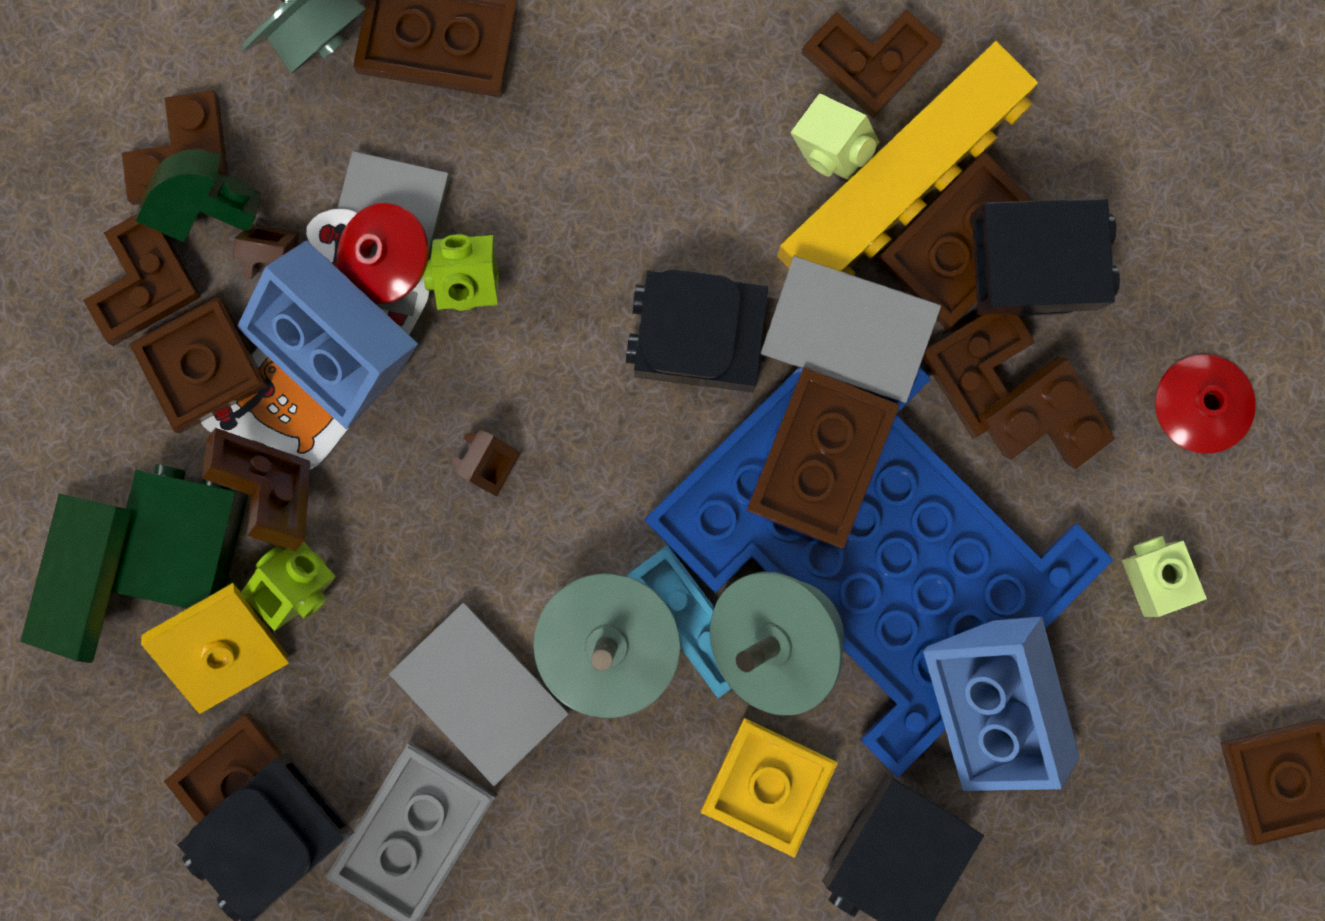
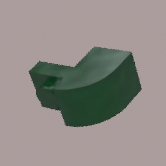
[135,150,260,242]

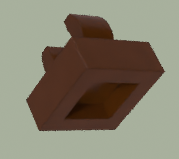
[233,224,299,279]
[451,429,521,497]

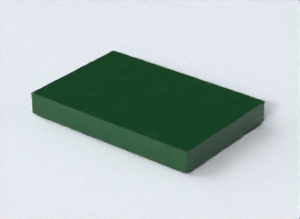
[20,494,131,663]

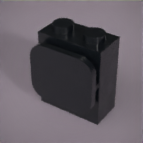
[971,199,1120,316]
[626,270,768,393]
[177,753,355,921]
[822,774,984,921]

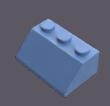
[237,240,418,429]
[923,617,1080,791]

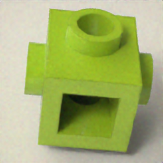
[423,234,499,311]
[241,542,336,631]

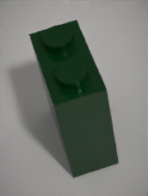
[111,464,248,609]

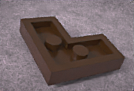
[802,9,943,119]
[122,90,229,205]
[83,214,201,346]
[922,314,1035,439]
[978,356,1115,469]
[202,427,310,551]

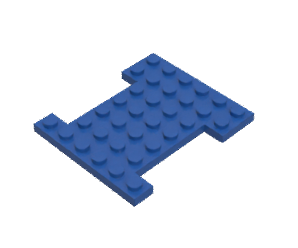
[644,367,1113,778]

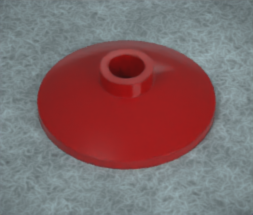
[337,203,429,304]
[1155,355,1256,454]

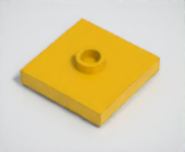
[141,583,289,714]
[700,717,838,858]

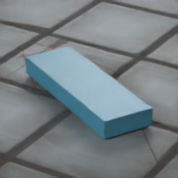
[627,545,731,698]

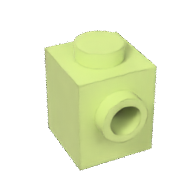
[790,93,880,180]
[1122,536,1207,617]

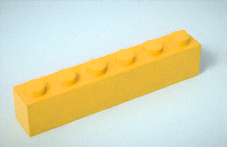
[777,41,1038,276]

